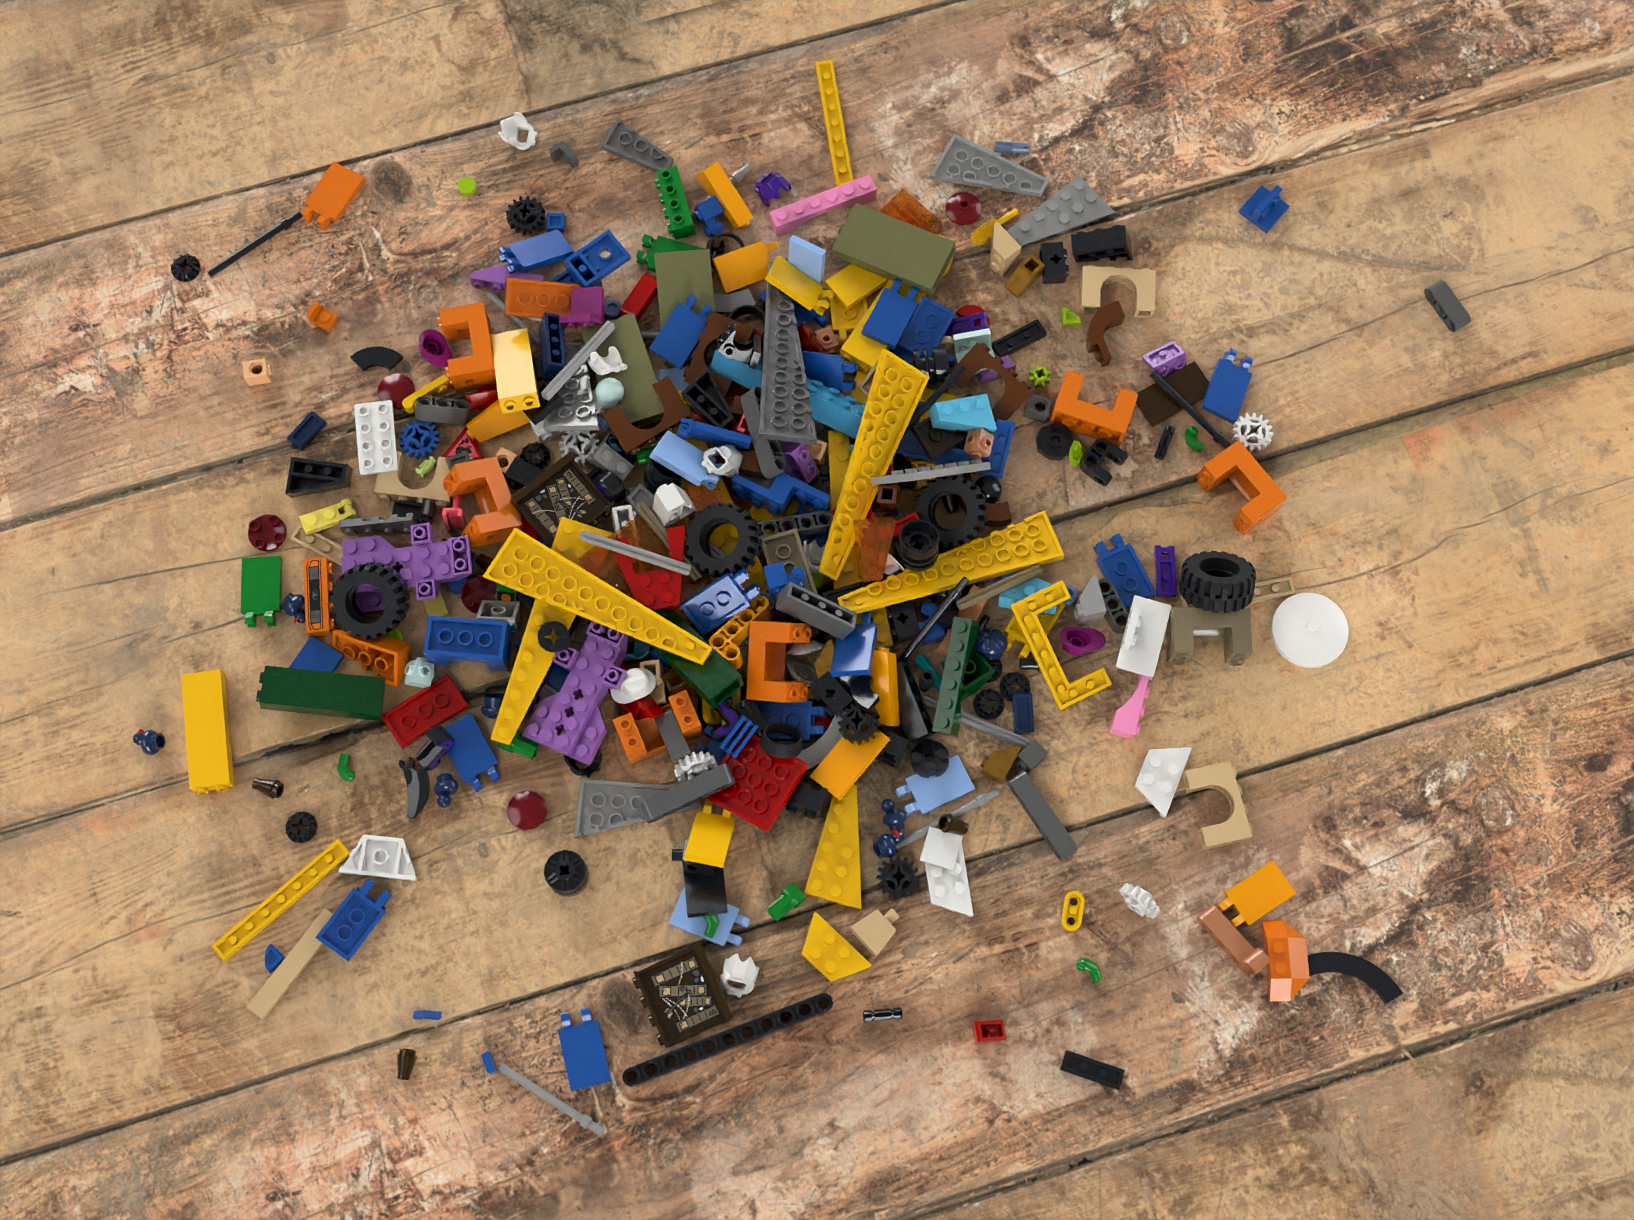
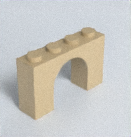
[1079,265,1156,318]
[374,451,454,509]
[1182,761,1253,850]

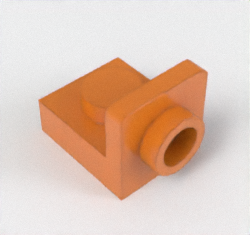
[307,301,339,333]

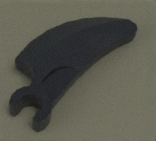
[399,757,430,819]

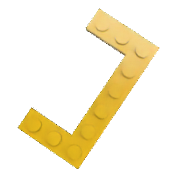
[1009,580,1112,710]

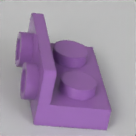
[1142,340,1187,378]

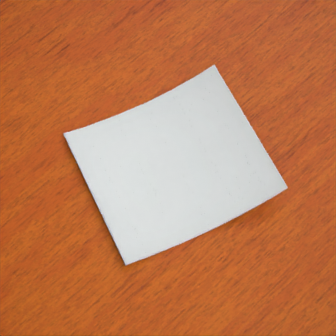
[920,827,963,870]

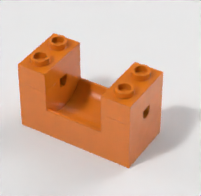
[437,302,496,392]
[1049,371,1138,447]
[1197,440,1287,535]
[443,457,522,549]
[746,621,811,703]
[613,690,703,765]

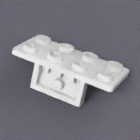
[354,400,398,475]
[1116,595,1171,678]

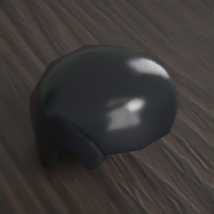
[975,476,1002,504]

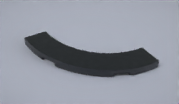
[1307,952,1404,1004]

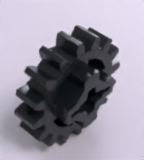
[506,196,546,235]
[838,703,881,745]
[876,855,920,900]

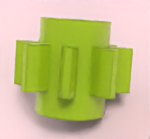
[1028,365,1051,389]

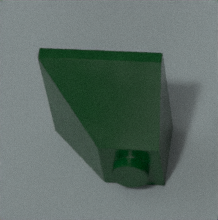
[941,647,995,701]

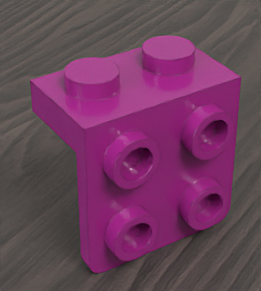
[559,287,604,328]

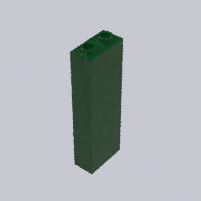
[647,608,744,709]
[256,666,386,721]

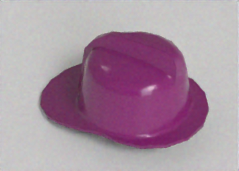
[419,329,453,367]
[1060,627,1106,656]

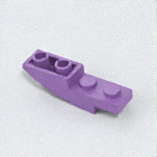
[469,265,545,292]

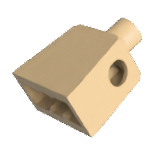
[850,908,899,958]

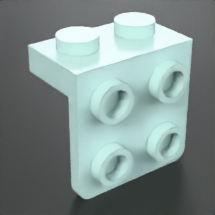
[953,328,994,374]

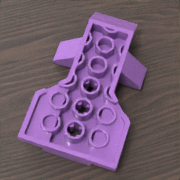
[341,523,473,614]
[522,621,628,766]

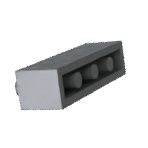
[775,582,857,640]

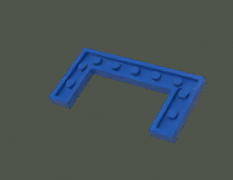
[895,400,1016,478]

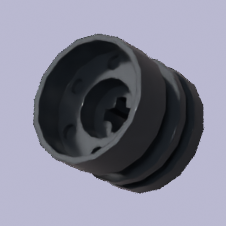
[911,346,949,387]
[644,459,685,494]
[898,519,940,571]
[544,850,589,897]

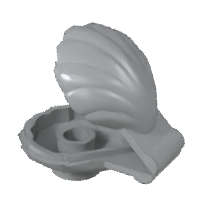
[785,639,825,686]

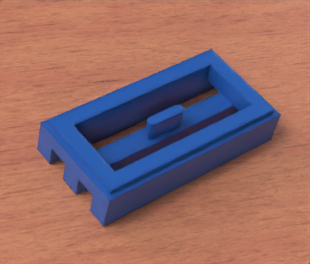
[719,715,758,758]

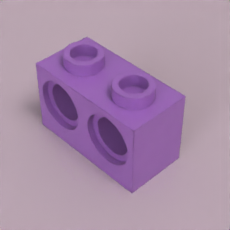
[781,442,820,484]

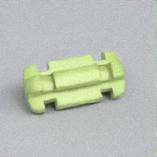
[415,456,437,477]

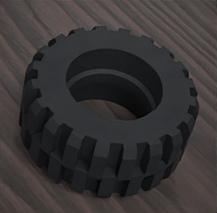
[913,475,989,548]
[685,502,762,578]
[1179,551,1256,613]
[330,562,410,639]

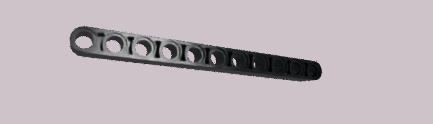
[622,993,833,1088]

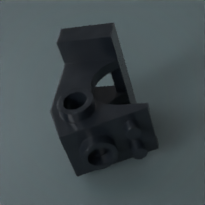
[717,322,761,369]

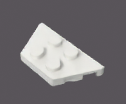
[1134,747,1192,818]
[339,835,417,881]
[925,841,973,917]

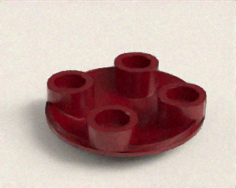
[378,374,416,410]
[248,514,287,551]
[461,576,497,614]
[507,791,547,831]

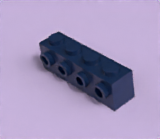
[539,312,567,381]

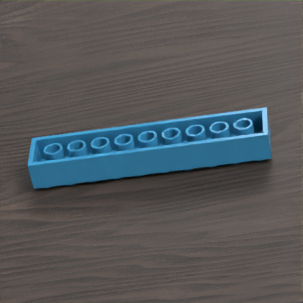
[709,349,866,439]

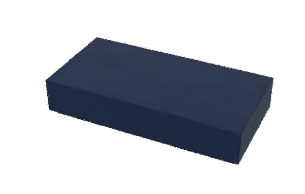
[287,411,327,451]
[1012,693,1035,733]

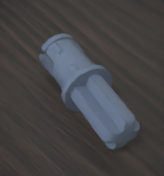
[994,141,1030,155]

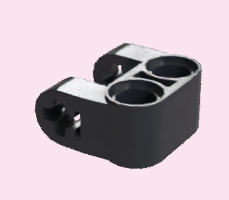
[1080,438,1128,486]

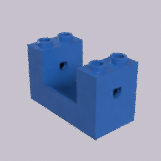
[423,616,513,672]

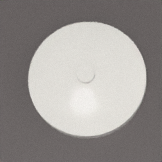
[1270,593,1349,668]

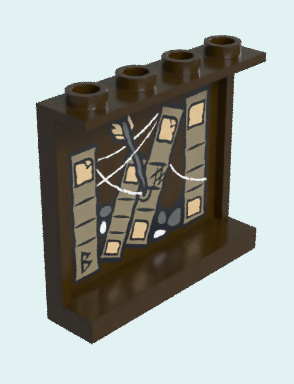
[510,451,615,549]
[632,942,733,1049]

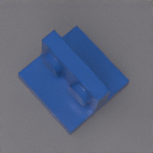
[1238,185,1290,234]

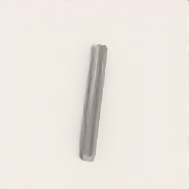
[541,321,615,400]
[580,530,692,575]
[922,694,1029,749]

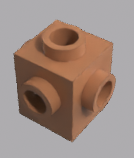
[812,326,840,355]
[964,427,994,459]

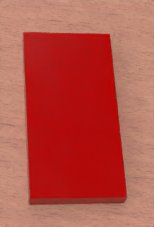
[381,674,469,749]

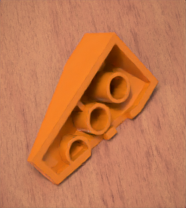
[332,629,411,687]

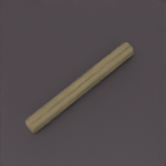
[636,502,702,581]
[956,564,1042,610]

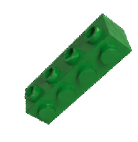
[654,165,696,240]

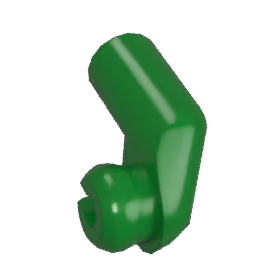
[1185,426,1205,453]
[337,753,356,782]
[702,914,719,939]
[1076,958,1103,983]

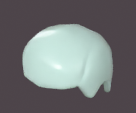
[595,378,624,408]

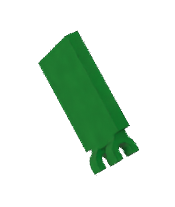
[636,234,703,272]
[241,556,282,628]

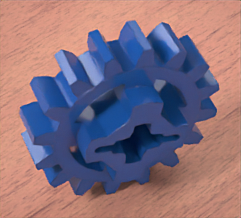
[399,419,441,460]

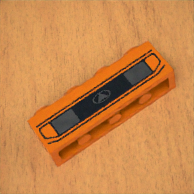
[303,557,336,638]

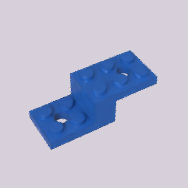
[549,230,631,288]
[731,472,831,518]

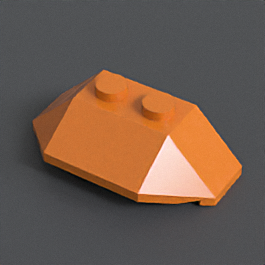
[1261,920,1310,1002]

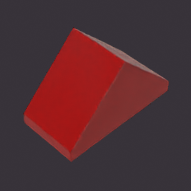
[972,1020,1006,1044]

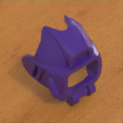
[754,172,792,208]

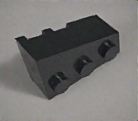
[285,457,353,498]
[875,727,909,769]

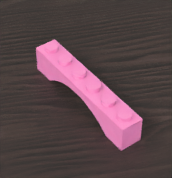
[769,174,877,237]
[1109,674,1153,739]

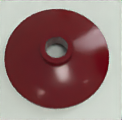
[946,192,981,225]

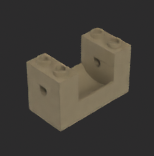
[760,528,818,622]
[1166,607,1253,666]

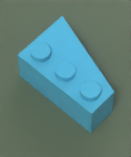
[928,394,997,434]
[998,571,1057,615]

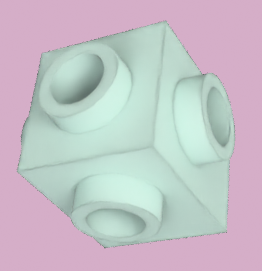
[404,657,435,688]

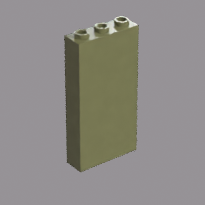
[831,203,956,296]
[654,249,718,368]
[581,314,664,428]

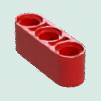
[619,272,658,323]

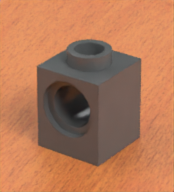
[1024,394,1054,424]
[1016,739,1048,773]

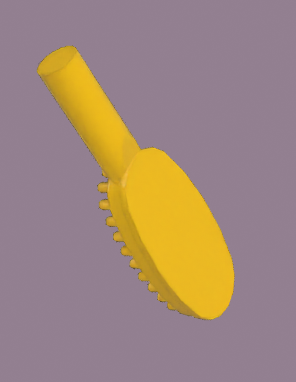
[971,208,1019,245]

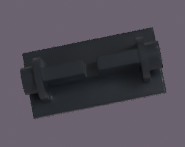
[735,699,767,737]

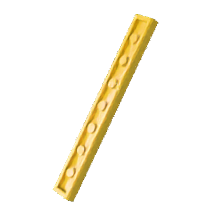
[815,60,853,187]
[211,839,351,962]

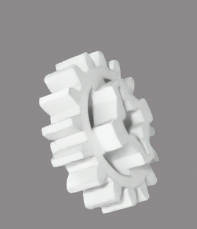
[1231,413,1273,453]
[559,430,600,467]
[674,751,718,783]
[1119,883,1160,919]

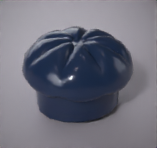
[974,628,1008,660]
[481,693,505,719]

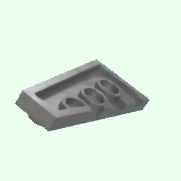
[601,117,674,172]
[339,513,418,536]

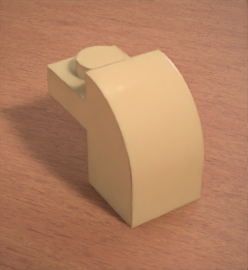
[640,659,667,705]

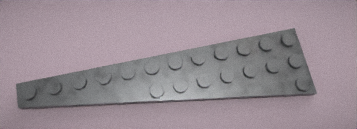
[758,262,817,445]

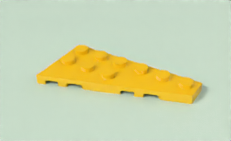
[804,784,862,910]

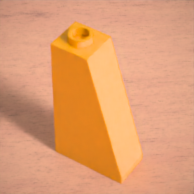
[694,161,754,229]
[466,399,531,443]
[865,646,900,727]

